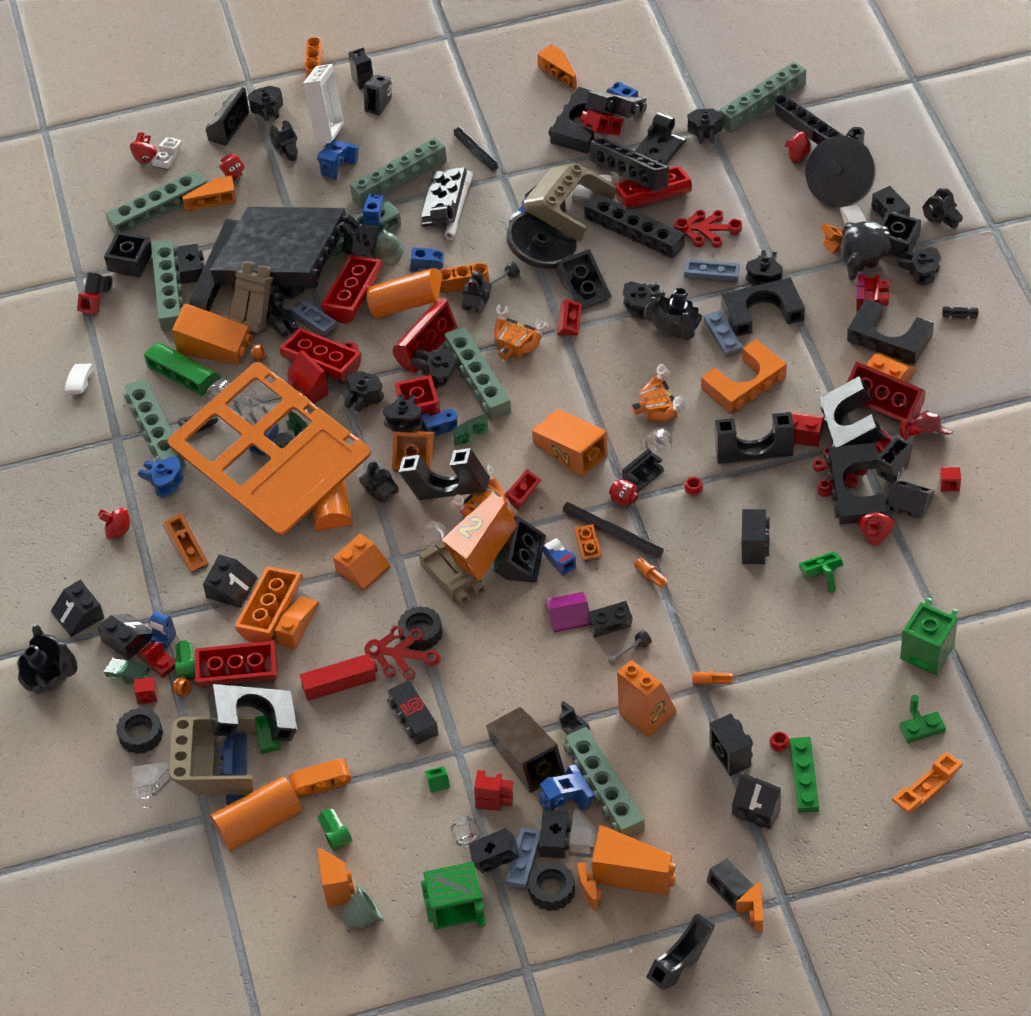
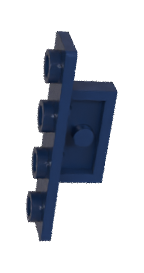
[220,733,247,805]

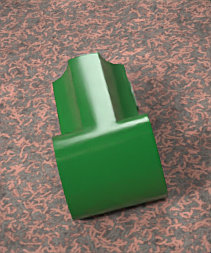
[175,640,195,679]
[317,808,352,851]

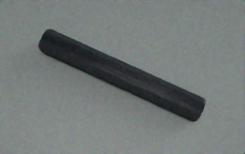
[453,127,499,171]

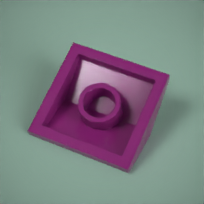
[545,592,589,633]

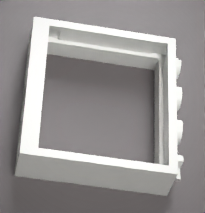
[303,64,344,145]

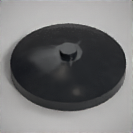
[805,136,876,207]
[506,211,577,269]

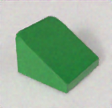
[424,766,450,793]

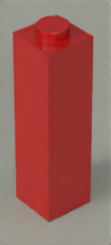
[299,653,378,701]

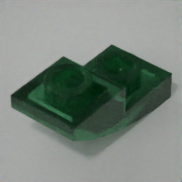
[286,411,308,437]
[452,414,488,446]
[103,657,150,684]

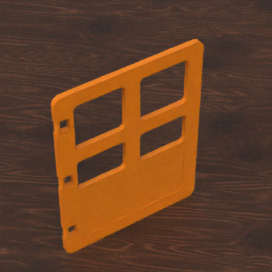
[168,362,371,535]

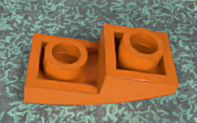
[574,524,602,561]
[577,862,602,910]

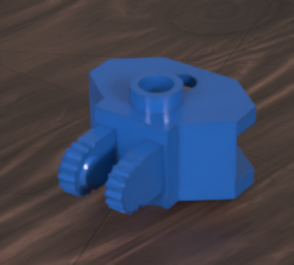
[138,456,183,497]

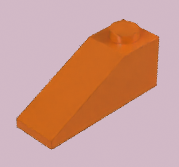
[182,176,237,212]
[163,513,208,572]
[275,596,319,649]

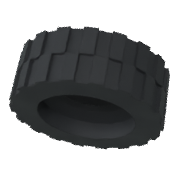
[398,606,443,651]
[116,708,163,754]
[528,862,575,911]

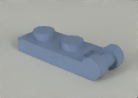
[289,299,337,337]

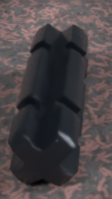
[942,306,979,318]

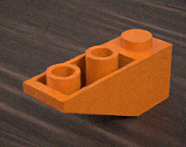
[537,44,577,89]

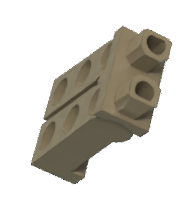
[227,261,273,332]
[419,541,485,605]

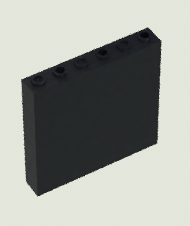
[210,207,349,287]

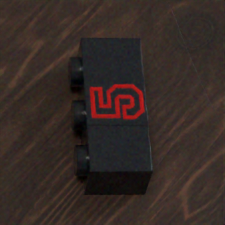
[387,680,439,745]

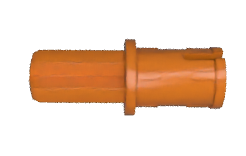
[634,557,667,588]
[692,670,733,686]

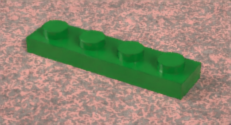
[790,737,819,813]

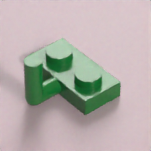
[799,551,843,592]
[899,695,946,744]

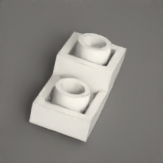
[152,137,182,169]
[840,205,866,224]
[64,364,93,395]

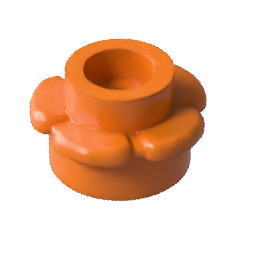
[251,344,266,361]
[173,677,191,696]

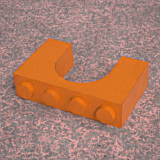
[701,339,787,414]

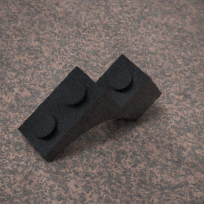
[585,90,647,118]
[646,914,715,990]

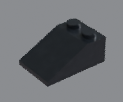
[555,249,612,310]

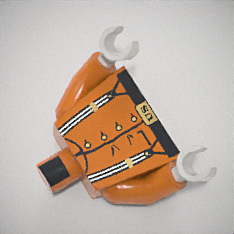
[494,304,549,360]
[631,364,686,422]
[450,465,506,518]

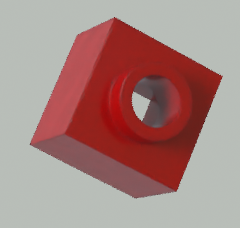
[77,291,101,314]
[939,467,961,492]
[134,677,158,704]

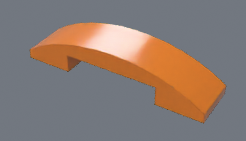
[892,752,962,813]

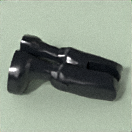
[266,289,298,338]

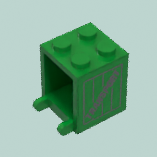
[900,598,958,675]
[421,861,486,930]

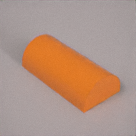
[367,268,442,319]
[312,479,353,531]
[235,566,303,643]
[209,776,302,851]

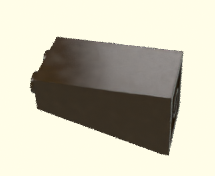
[486,706,565,793]

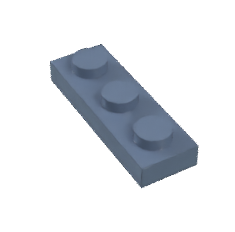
[684,259,740,282]
[703,310,742,358]
[505,827,540,889]

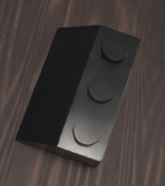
[206,87,250,146]
[493,516,546,582]

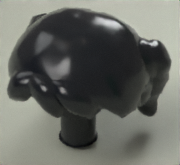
[840,221,891,281]
[643,288,703,340]
[17,624,78,694]

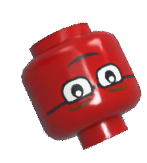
[219,153,245,180]
[609,479,639,507]

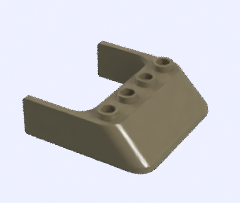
[523,164,618,242]
[169,715,256,795]

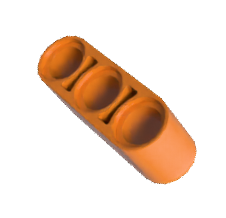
[304,37,323,79]
[440,263,489,293]
[289,758,352,797]

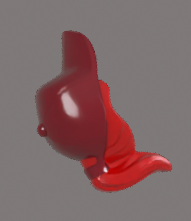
[900,410,953,441]

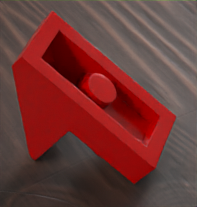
[137,642,176,678]

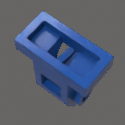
[317,139,359,180]
[538,765,595,811]

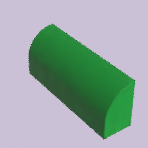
[144,343,221,396]

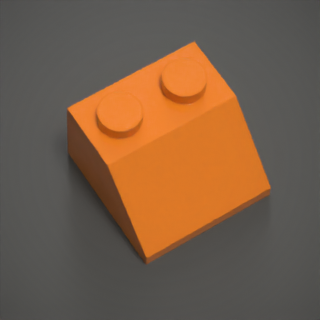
[867,354,916,382]
[392,431,434,470]
[333,533,390,591]
[317,848,355,907]

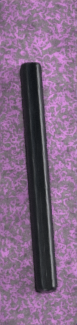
[563,502,664,558]

